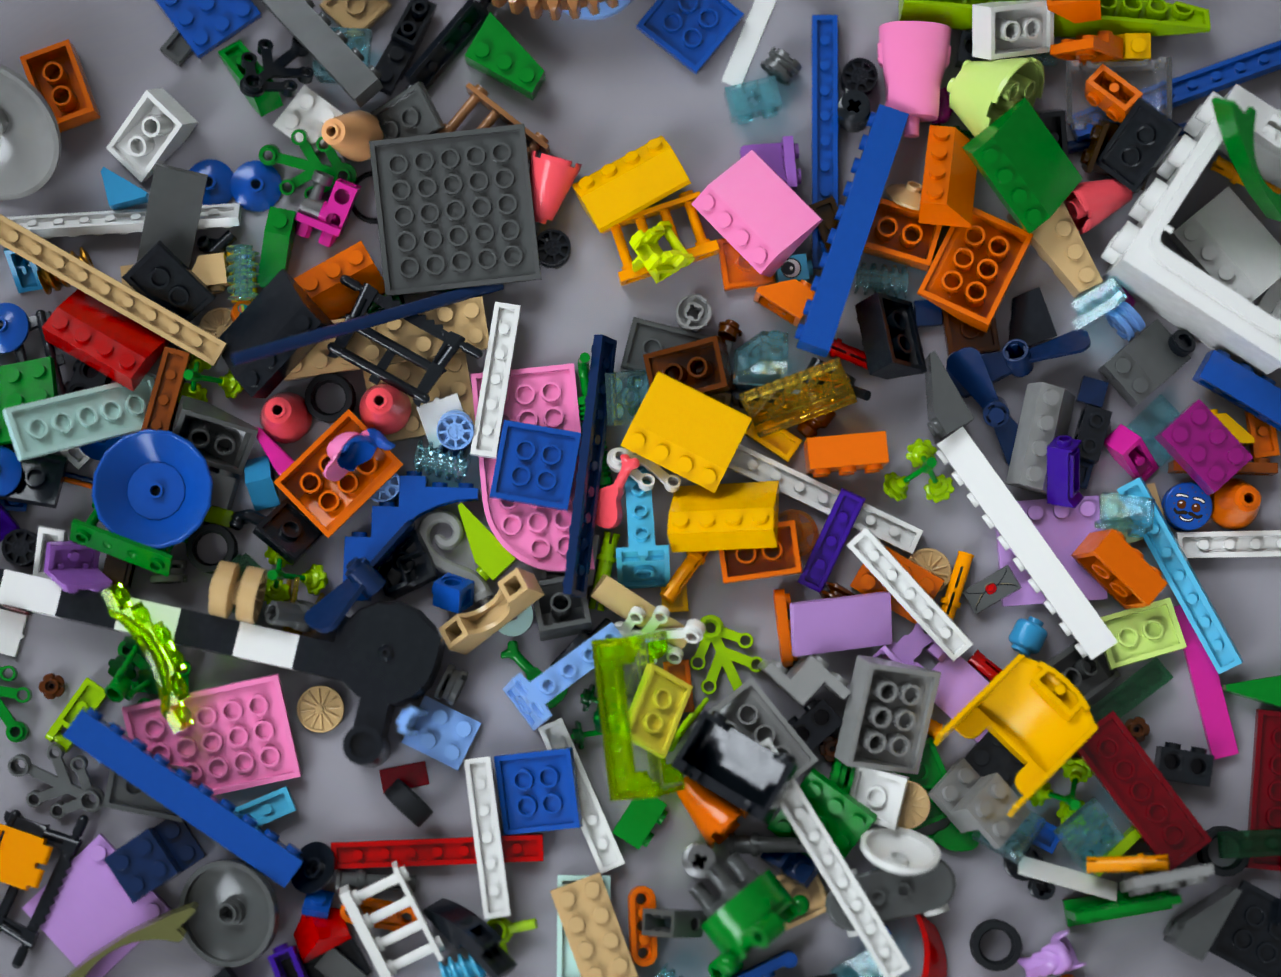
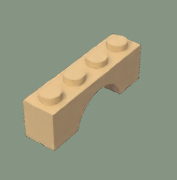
[120,252,230,294]
[438,567,545,655]

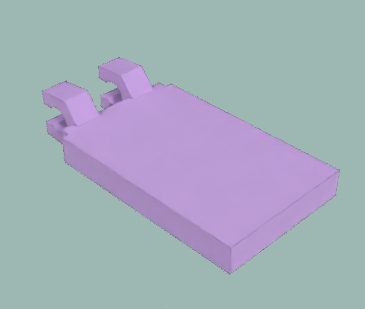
[913,642,990,743]

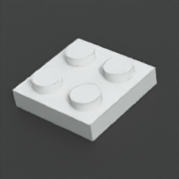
[273,85,343,154]
[849,767,909,830]

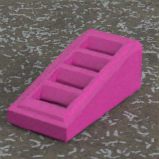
[256,427,294,476]

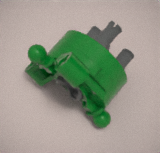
[689,852,810,977]

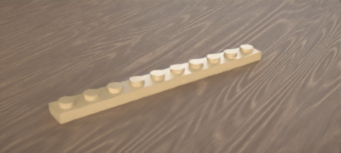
[0,214,227,366]

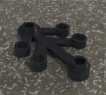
[239,36,314,97]

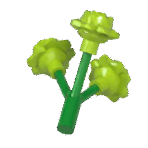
[178,351,244,403]
[883,438,955,503]
[264,546,328,605]
[1030,757,1093,829]

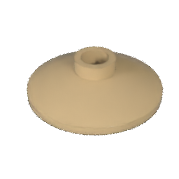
[885,181,922,211]

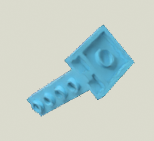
[616,466,670,589]

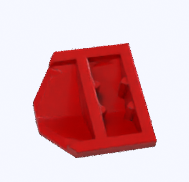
[293,907,352,963]

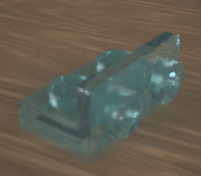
[1072,277,1128,330]
[1094,492,1155,537]

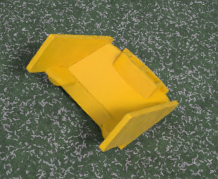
[933,654,1098,818]

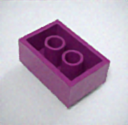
[1154,399,1253,495]

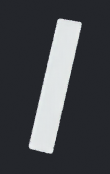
[722,0,776,88]
[1018,855,1117,901]

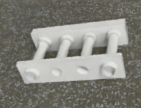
[339,860,446,977]

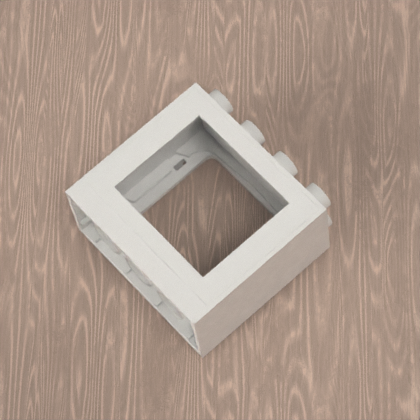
[1100,84,1281,377]

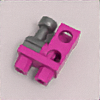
[295,170,362,247]

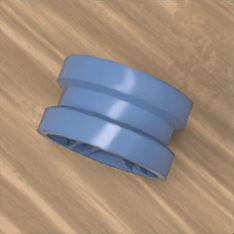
[1105,300,1146,341]

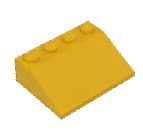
[620,371,752,493]
[667,481,779,552]

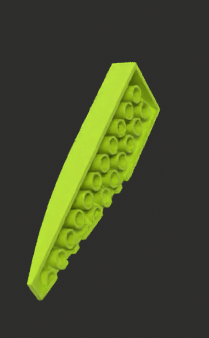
[899,0,1211,37]

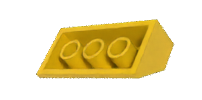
[572,135,691,233]

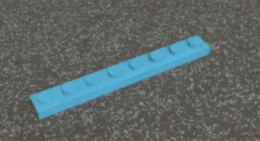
[1117,476,1243,674]

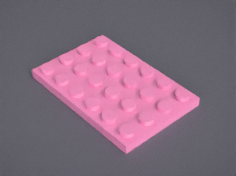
[122,673,302,796]

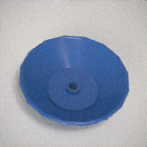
[92,429,213,550]

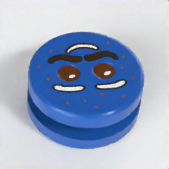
[1161,482,1213,532]

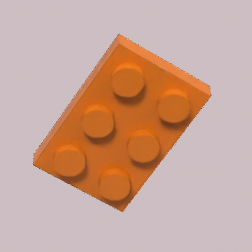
[850,544,944,624]

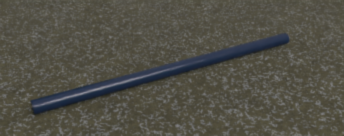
[231,284,504,366]

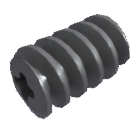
[682,842,717,878]

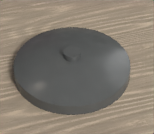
[179,859,279,967]

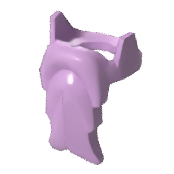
[872,622,935,665]
[1017,929,1087,977]

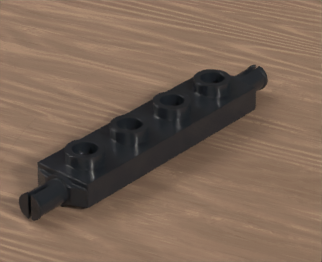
[403,0,492,91]

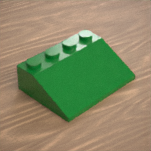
[962,97,1083,234]

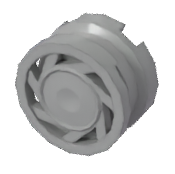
[675,294,712,332]

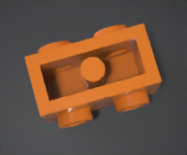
[1084,64,1143,123]

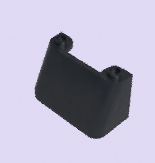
[671,710,798,825]

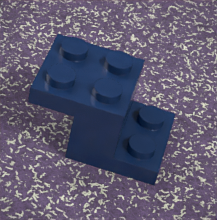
[104,819,207,903]

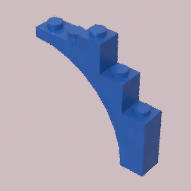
[343,471,480,601]

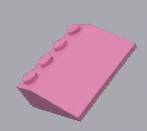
[691,150,823,277]

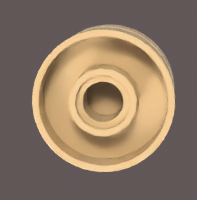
[208,560,267,624]

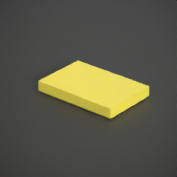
[619,663,693,759]

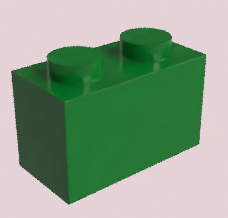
[612,787,668,850]

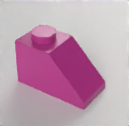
[1104,424,1159,482]

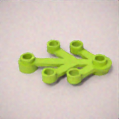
[690,615,763,694]

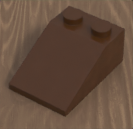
[643,335,736,396]

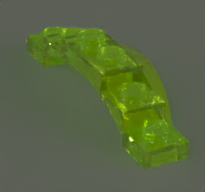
[100,582,194,734]

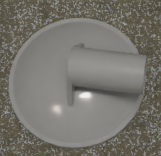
[0,64,61,200]

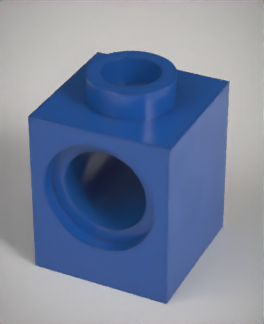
[432,572,475,614]

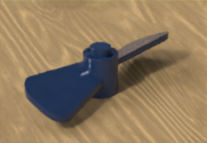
[946,329,1091,398]
[946,347,1018,466]
[304,519,415,633]

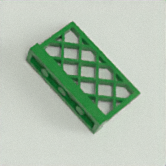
[1062,890,1182,927]

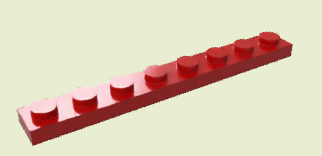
[331,834,544,869]

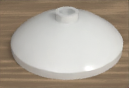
[860,826,941,876]

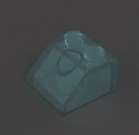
[733,330,788,387]

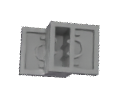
[757,654,851,705]
[928,757,1031,849]

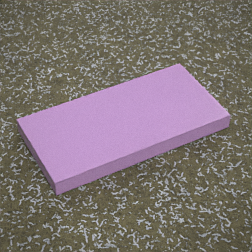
[790,591,893,657]

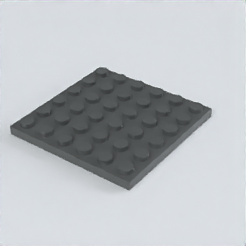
[369,124,542,296]

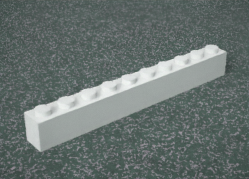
[935,426,1118,660]

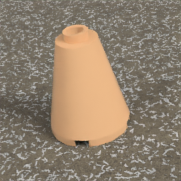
[321,110,384,162]

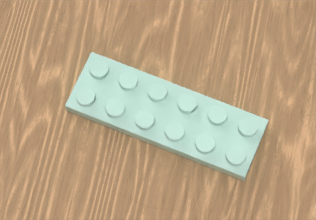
[2,375,155,461]

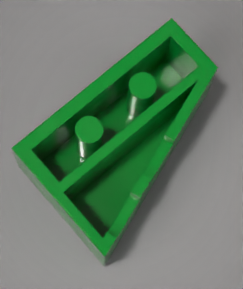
[464,12,546,101]

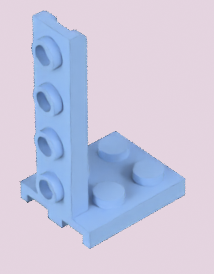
[503,622,627,731]
[396,695,482,770]

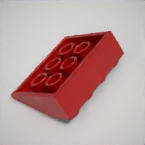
[42,289,170,392]

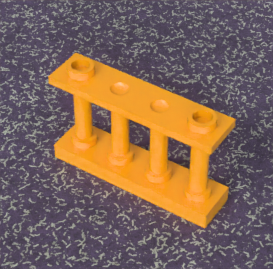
[603,190,720,286]

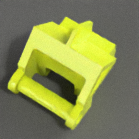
[629,221,695,284]

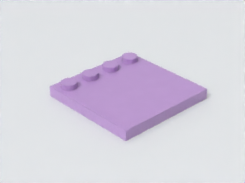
[995,495,1108,607]
[22,834,172,977]

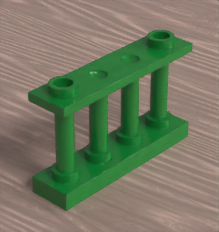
[69,500,188,577]

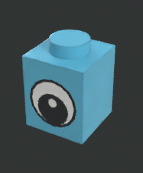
[775,253,813,283]

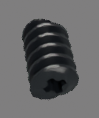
[838,90,870,133]

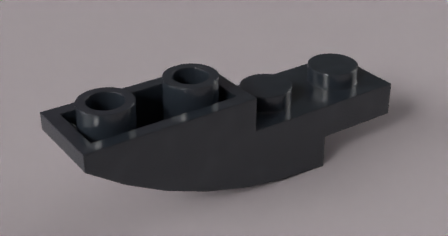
[375,0,437,96]
[423,898,517,977]

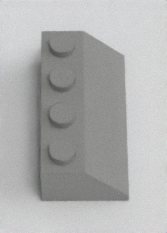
[1005,382,1076,496]

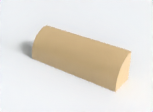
[589,574,688,649]

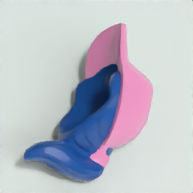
[323,428,395,481]

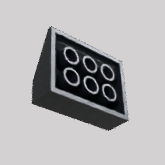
[219,269,334,398]

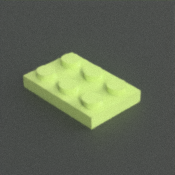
[1100,597,1187,670]

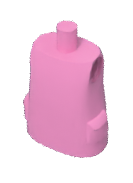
[877,21,952,138]

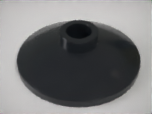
[291,842,336,894]

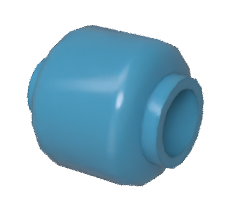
[1008,616,1048,657]

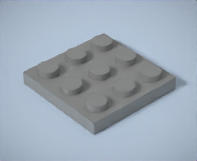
[1119,863,1215,897]

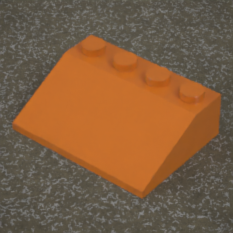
[917,207,1034,333]
[273,409,404,539]

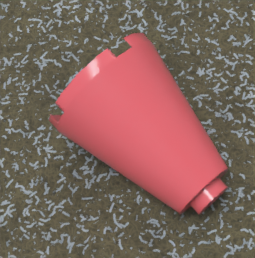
[530,150,582,224]
[1064,178,1134,234]
[359,383,412,435]
[260,392,312,444]

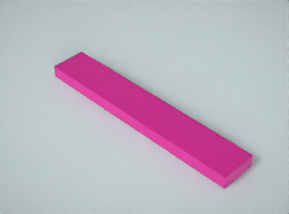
[1174,605,1239,760]

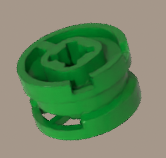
[829,758,856,794]

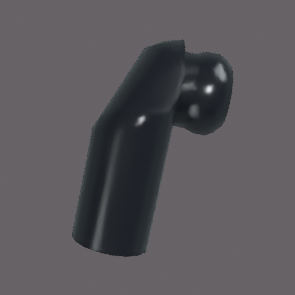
[197,230,237,254]

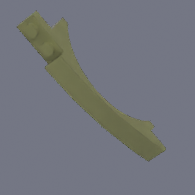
[65,901,199,977]

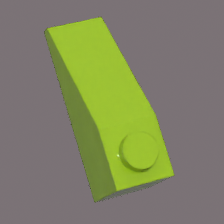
[458,502,517,582]

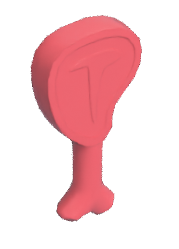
[595,454,640,529]

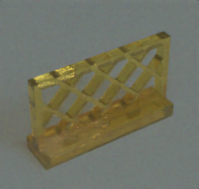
[739,357,858,438]

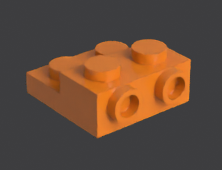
[1050,30,1123,66]

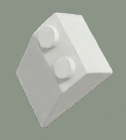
[972,0,1054,60]
[106,88,198,183]

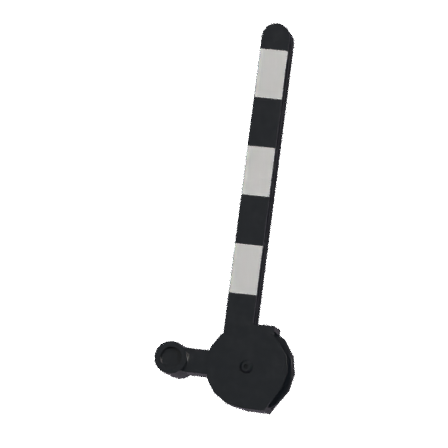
[0,568,446,768]

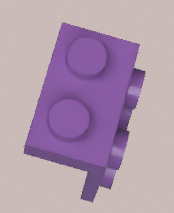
[740,136,801,192]
[44,541,113,593]

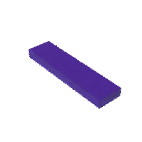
[797,488,866,593]

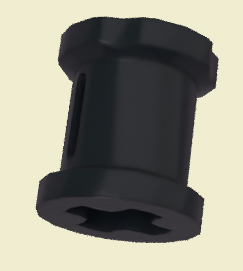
[1028,879,1056,900]

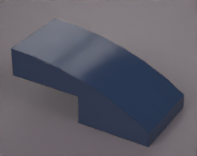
[760,836,819,889]

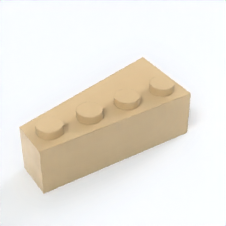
[1006,202,1103,298]

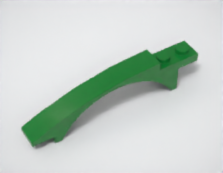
[1211,97,1281,222]

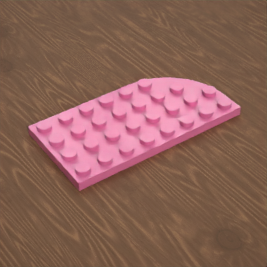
[471,363,595,573]

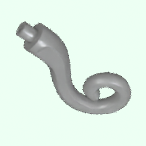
[417,510,494,606]

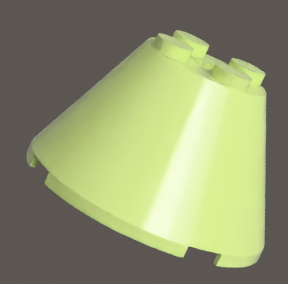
[947,57,1045,137]

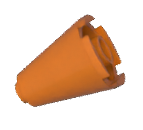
[1210,478,1261,530]
[677,776,749,848]

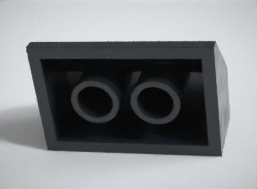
[855,292,927,379]

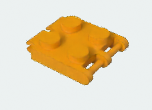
[0,823,53,891]

